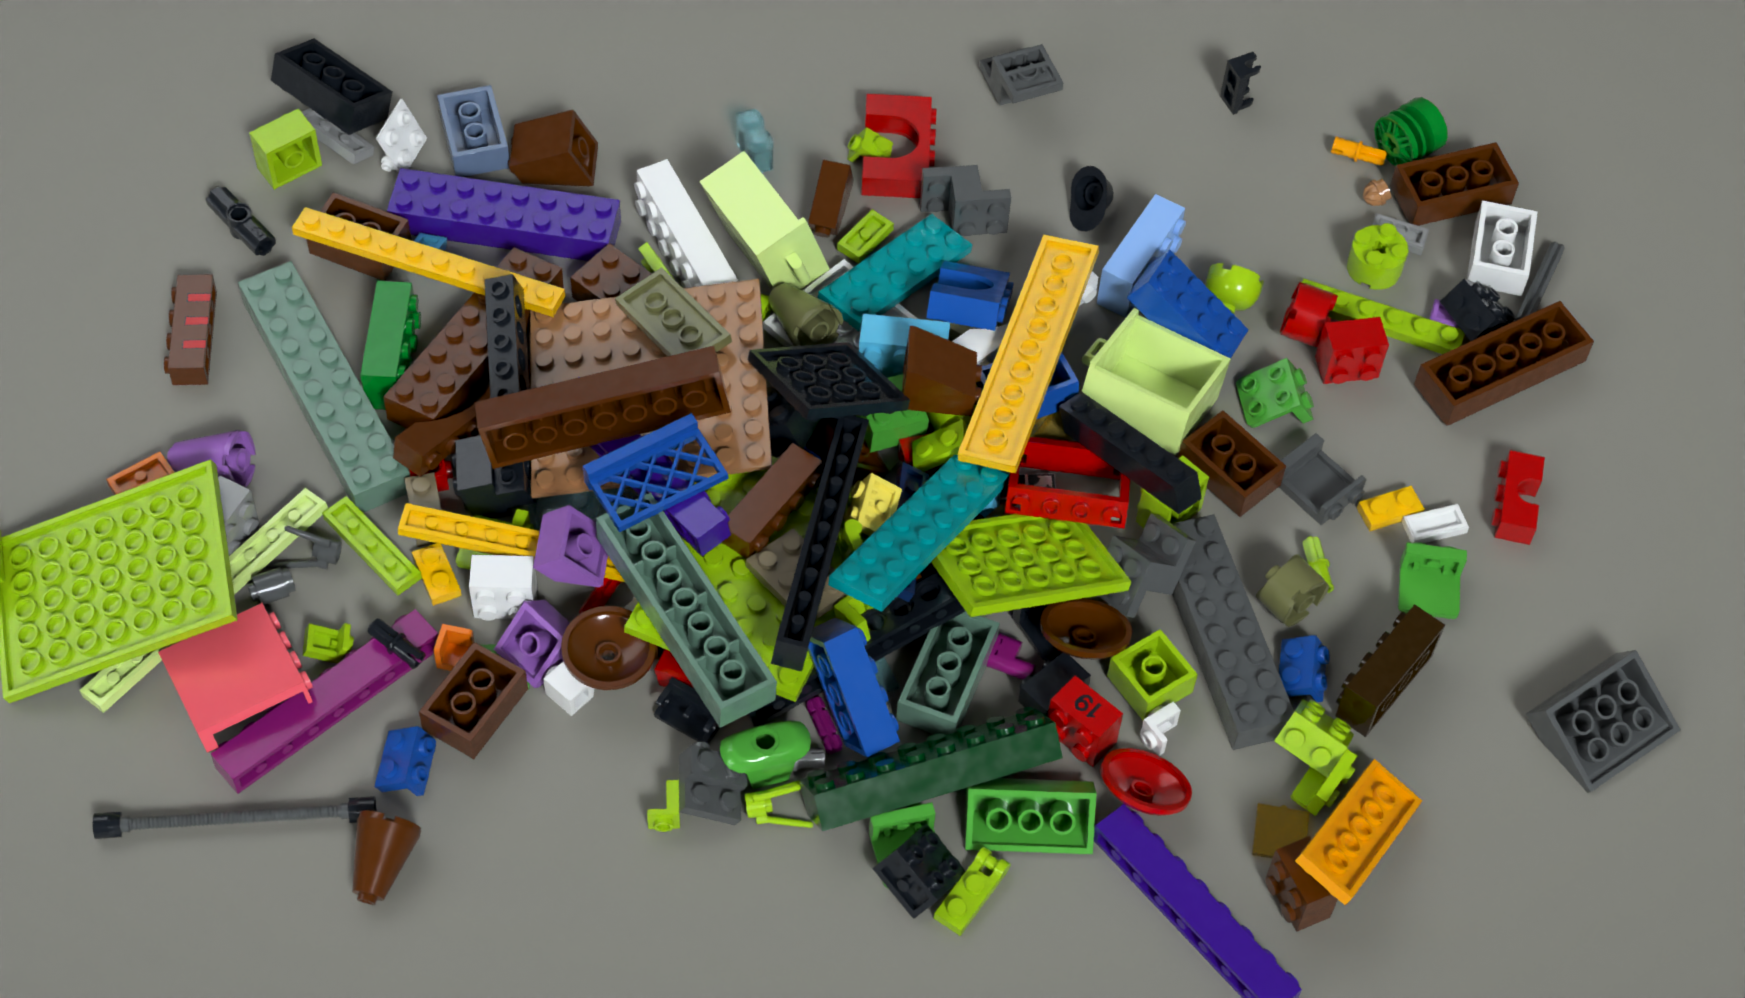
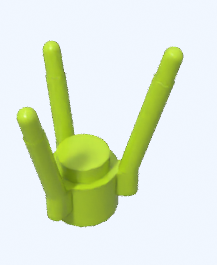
[745,780,814,828]

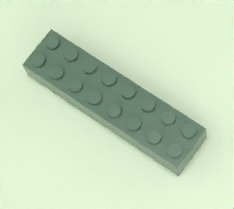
[596,492,777,728]

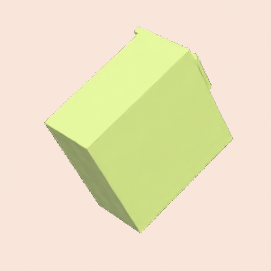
[700,151,830,290]
[1082,308,1231,455]

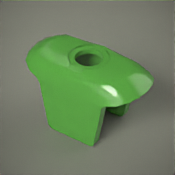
[720,720,811,789]

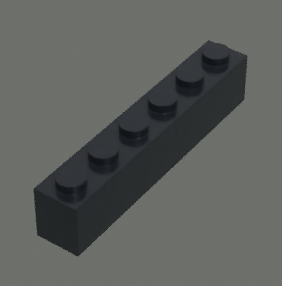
[1059,391,1202,514]

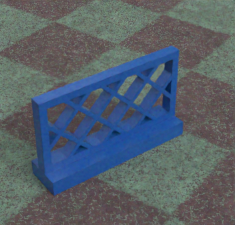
[583,413,728,533]

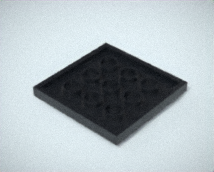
[747,342,910,421]

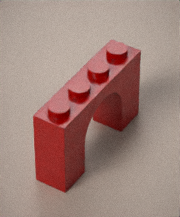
[861,94,937,198]

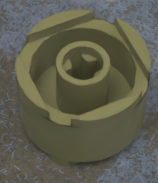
[1256,554,1329,627]

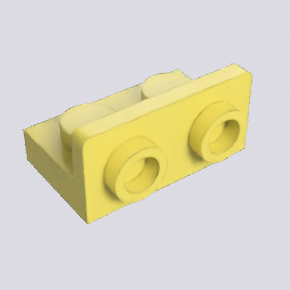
[844,473,902,536]

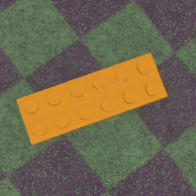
[1295,759,1422,905]

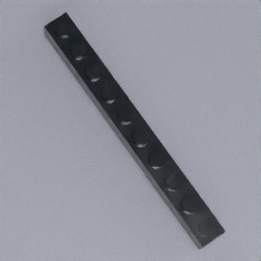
[771,416,869,672]

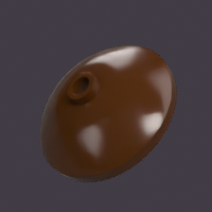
[1040,598,1132,660]
[561,606,656,690]

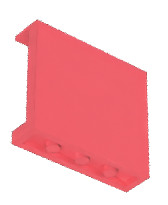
[158,603,313,753]

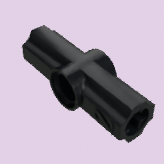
[206,186,276,256]

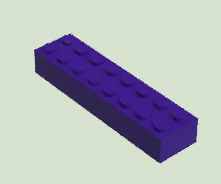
[387,168,621,261]

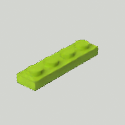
[322,496,422,596]

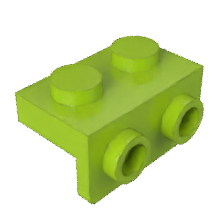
[912,419,968,472]
[1290,749,1357,816]

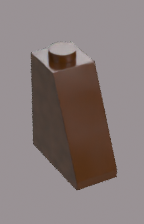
[808,160,854,238]

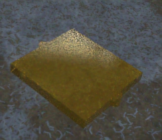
[1252,803,1310,859]

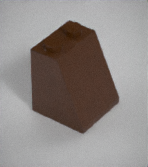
[508,109,598,187]
[902,326,982,416]

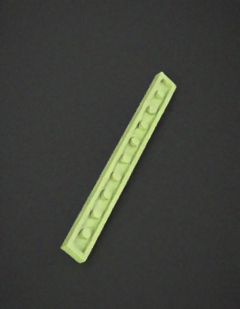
[79,488,328,713]

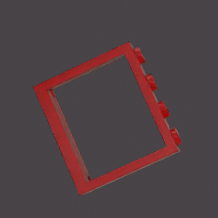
[1005,436,1130,529]

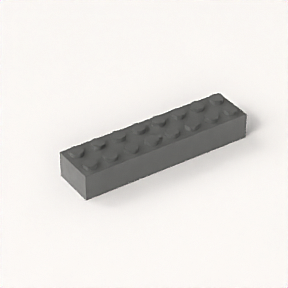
[1172,514,1294,750]

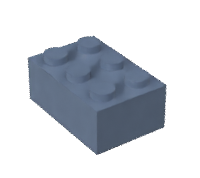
[437,85,509,177]

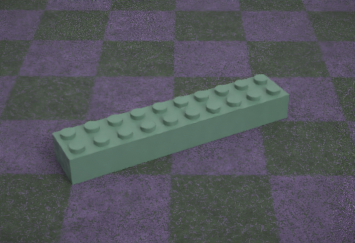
[238,261,410,513]

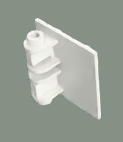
[376,99,427,173]

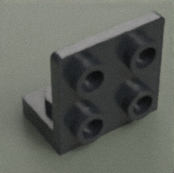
[872,824,966,919]

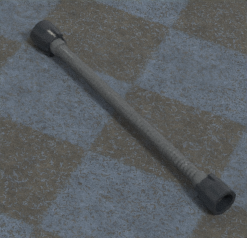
[93,796,377,839]

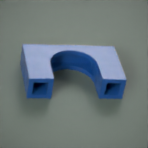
[926,261,1014,331]

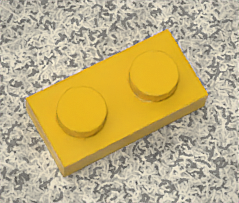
[1357,486,1425,531]
[412,543,462,606]

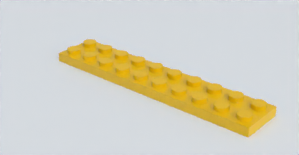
[958,234,1099,474]

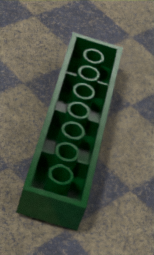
[799,707,1063,831]

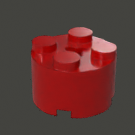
[1280,282,1338,348]

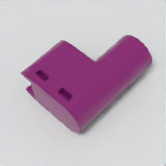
[987,634,1036,680]

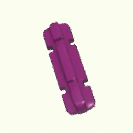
[806,696,843,754]

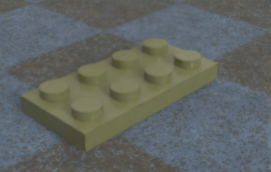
[615,268,732,356]

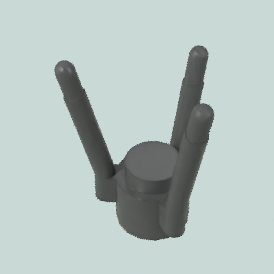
[266,526,342,570]

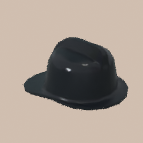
[1070,166,1114,232]

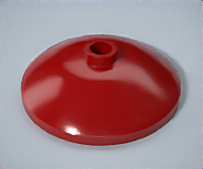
[1100,748,1192,816]

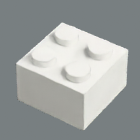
[469,555,538,621]

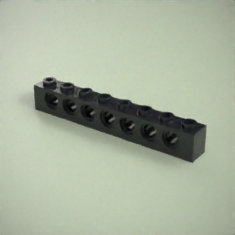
[484,274,536,508]
[747,572,965,727]

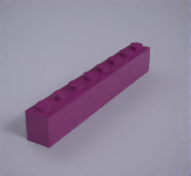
[211,609,438,794]

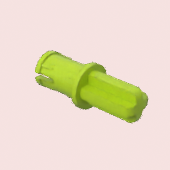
[1303,536,1334,593]

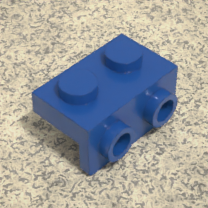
[1279,635,1330,702]
[374,726,436,796]

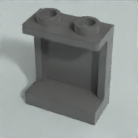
[1279,433,1366,525]

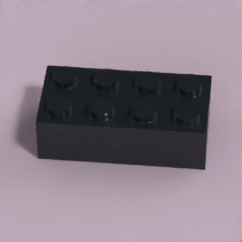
[271,38,393,135]

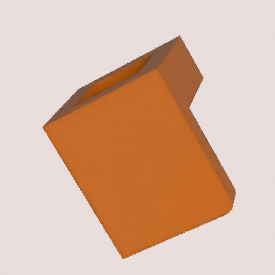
[434,624,474,671]

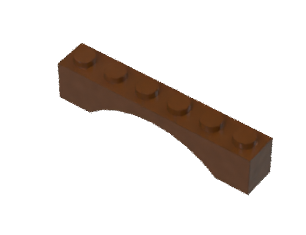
[393,360,531,477]

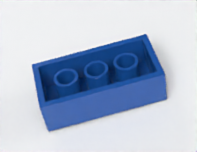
[1127,250,1248,359]
[808,618,900,757]

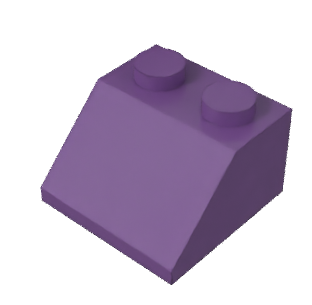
[533,505,608,587]
[494,600,570,688]

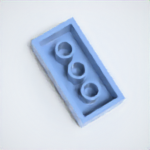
[1096,194,1186,318]

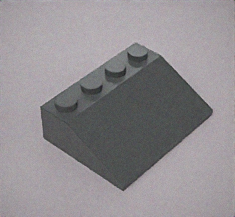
[1526,650,1681,793]

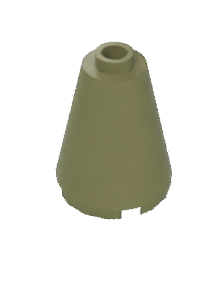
[769,283,843,346]

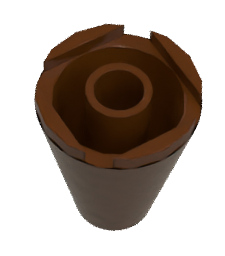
[352,810,421,905]

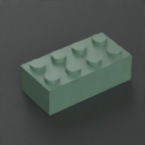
[896,611,1000,736]

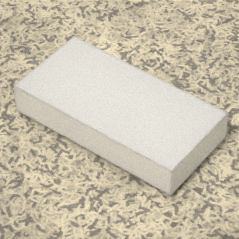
[1401,504,1469,543]

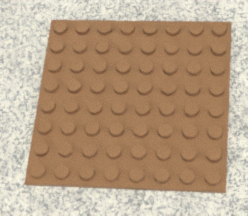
[530,279,772,499]

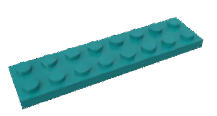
[828,455,1010,612]

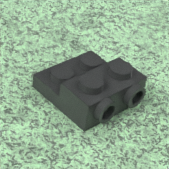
[679,742,747,825]

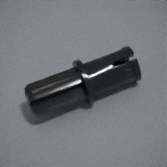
[367,618,426,669]

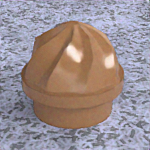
[1363,179,1392,206]

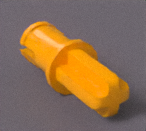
[1331,136,1387,166]

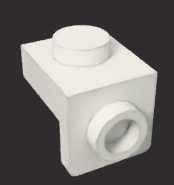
[1140,702,1181,756]

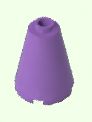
[167,430,256,487]

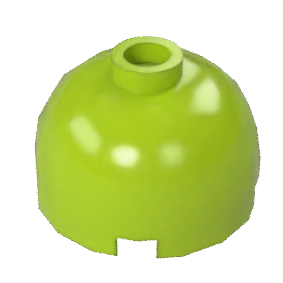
[1205,263,1264,314]

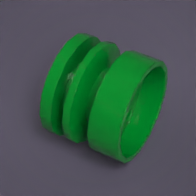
[1374,97,1448,166]

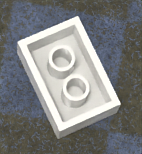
[1467,200,1538,296]

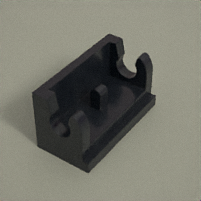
[1220,52,1261,115]
[654,677,720,744]

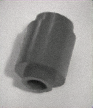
[248,567,296,605]

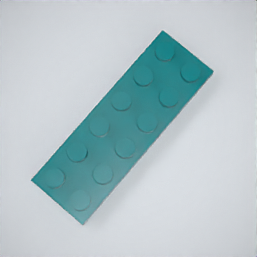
[818,214,973,332]

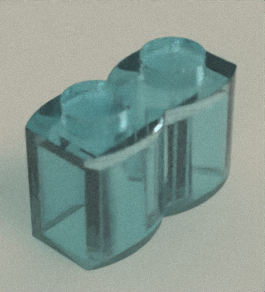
[736,109,773,173]

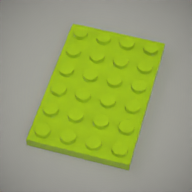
[931,514,1132,617]

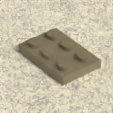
[745,529,848,620]

